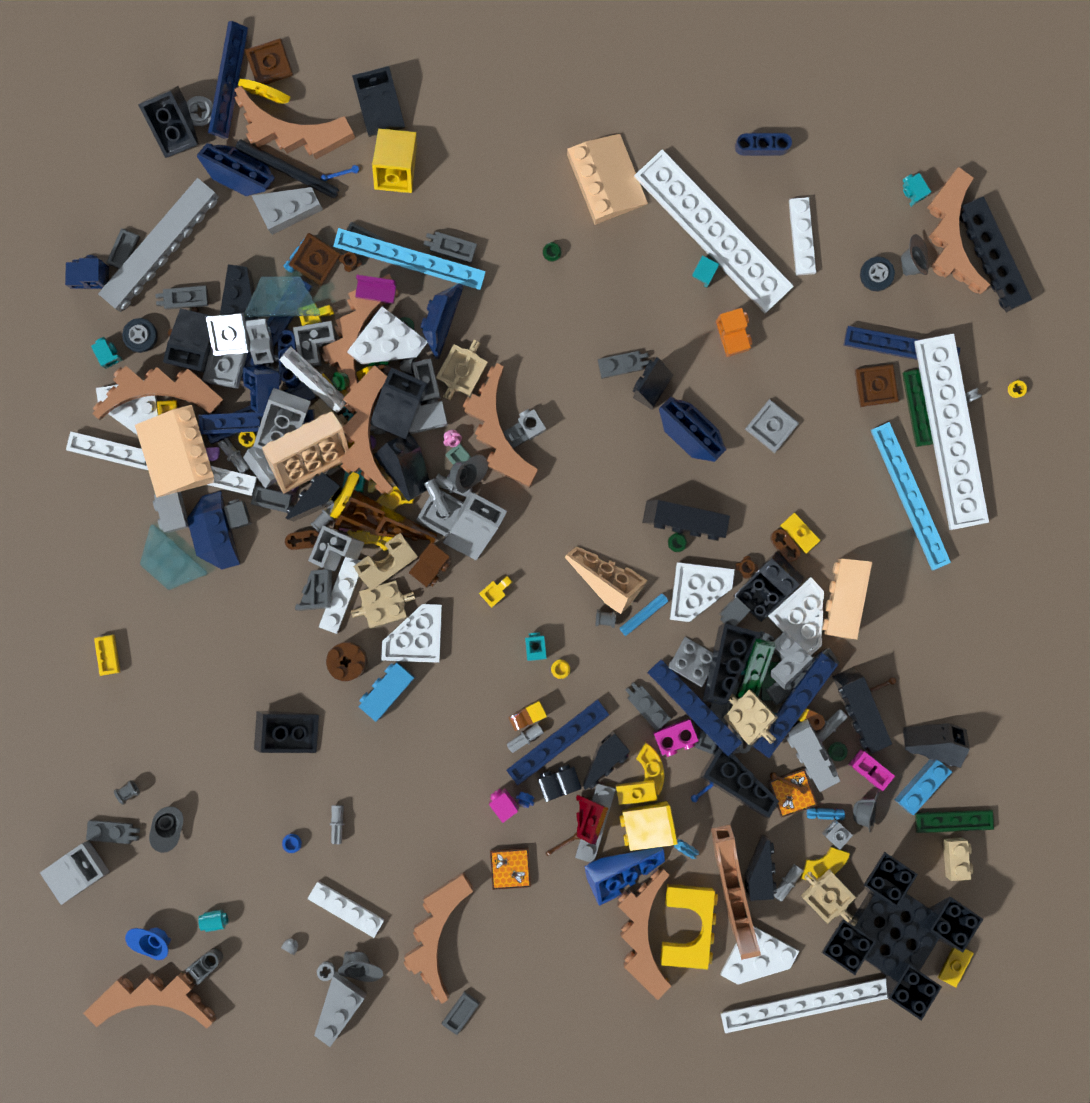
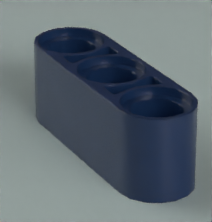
[735,133,792,156]
[277,330,301,389]

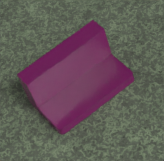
[355,275,397,304]

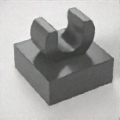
[503,423,529,449]

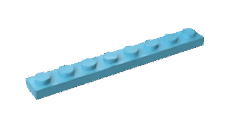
[333,228,486,290]
[870,422,951,570]

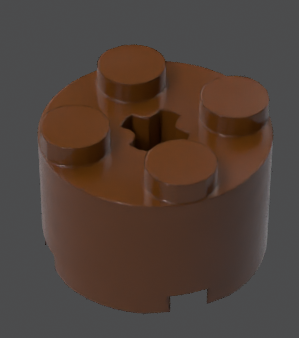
[326,642,367,681]

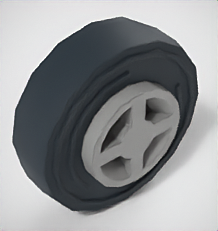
[860,256,895,291]
[122,318,158,353]

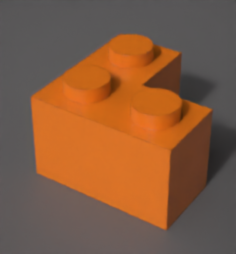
[716,308,752,357]

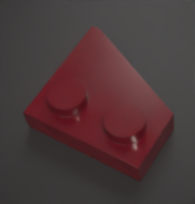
[576,795,609,845]

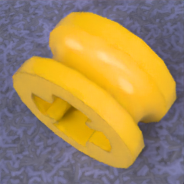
[1008,380,1027,398]
[239,432,256,448]

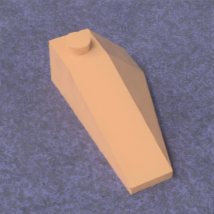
[565,546,647,614]

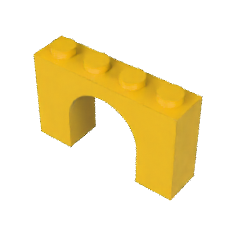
[660,884,718,970]

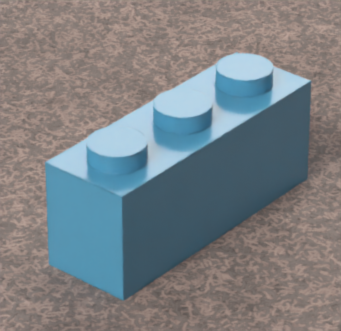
[358,662,415,722]
[894,760,952,816]

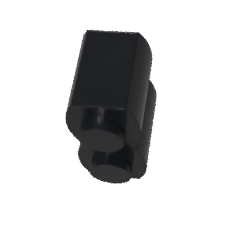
[538,764,582,802]

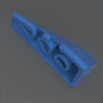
[584,847,665,906]

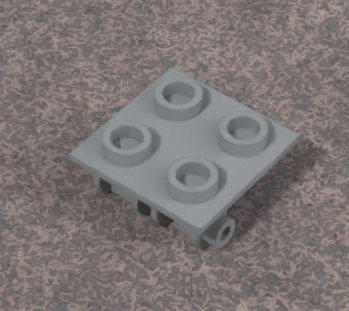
[668,637,713,687]

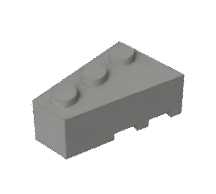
[251,187,323,235]

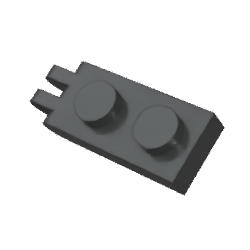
[424,232,477,264]
[155,286,209,309]
[597,351,650,379]
[625,682,671,731]
[86,820,140,844]

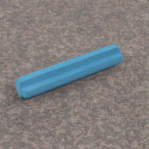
[620,594,668,636]

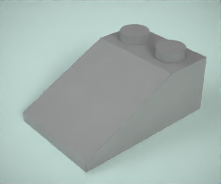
[254,388,311,449]

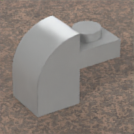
[246,319,274,365]

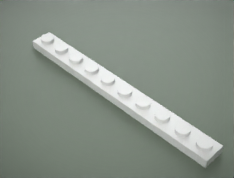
[66,432,257,496]
[720,977,888,1033]

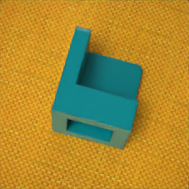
[692,255,719,288]

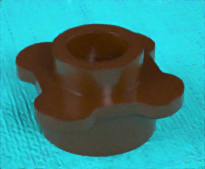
[339,251,361,272]
[735,556,758,579]

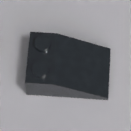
[138,86,199,158]
[374,433,430,501]
[254,711,319,753]

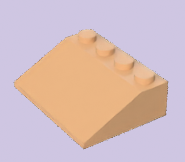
[567,134,648,225]
[135,405,214,498]
[262,411,349,494]
[822,559,872,640]

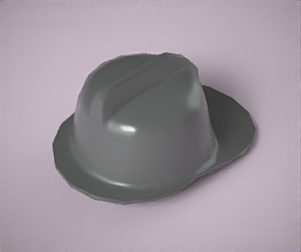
[901,234,928,276]
[447,455,488,493]
[853,789,880,832]
[149,806,184,853]
[338,951,383,982]

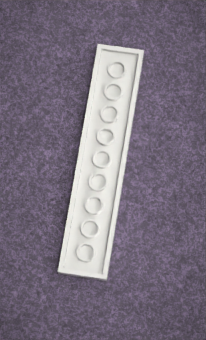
[634,149,794,313]
[914,334,989,530]

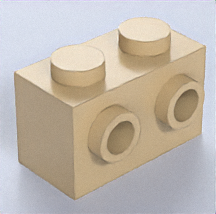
[943,837,973,881]

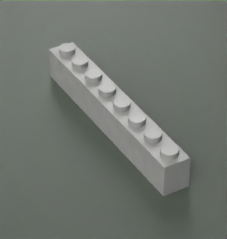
[98,178,219,312]

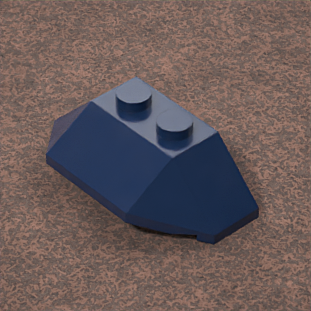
[197,143,275,196]
[421,283,463,360]
[659,397,726,462]
[187,491,241,570]

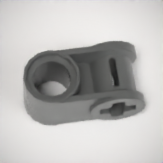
[185,948,223,985]

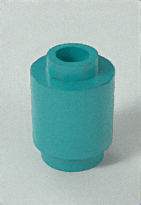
[198,910,229,932]

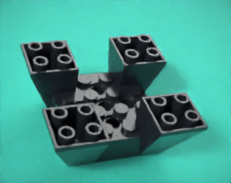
[821,852,983,1021]

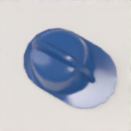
[125,928,171,960]

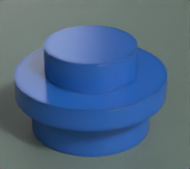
[516,792,534,808]
[282,834,302,853]

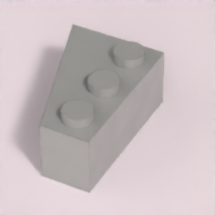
[787,719,840,792]
[314,971,367,1047]

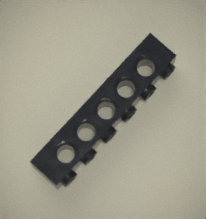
[959,196,1032,313]

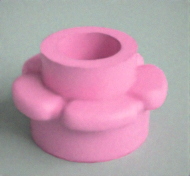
[443,430,462,447]

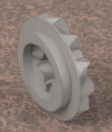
[187,96,213,127]

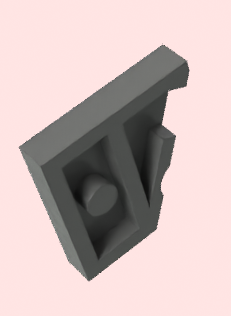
[295,569,332,611]

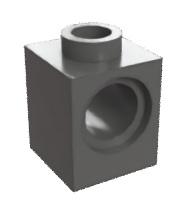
[224,499,252,530]
[719,597,750,626]

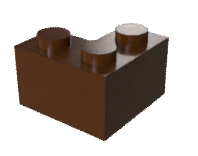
[409,542,452,588]

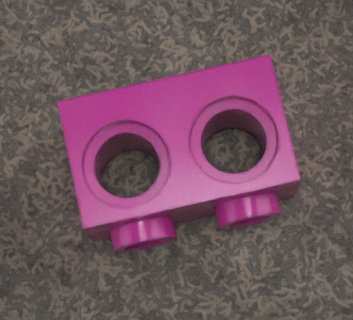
[653,718,698,757]
[848,750,895,791]
[489,788,519,823]

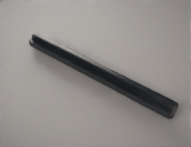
[235,139,339,199]

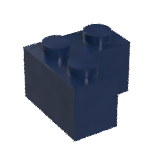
[65,255,109,289]
[243,365,281,413]

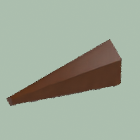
[333,490,437,543]

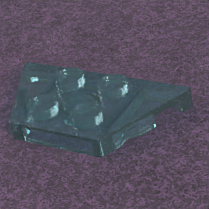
[245,277,320,317]
[140,524,208,590]

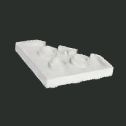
[347,307,428,364]
[96,385,158,434]
[670,562,734,622]
[768,577,824,656]
[382,604,442,662]
[720,926,799,984]

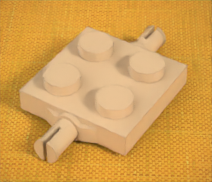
[436,340,488,401]
[351,581,416,629]
[723,690,778,745]
[801,869,856,924]

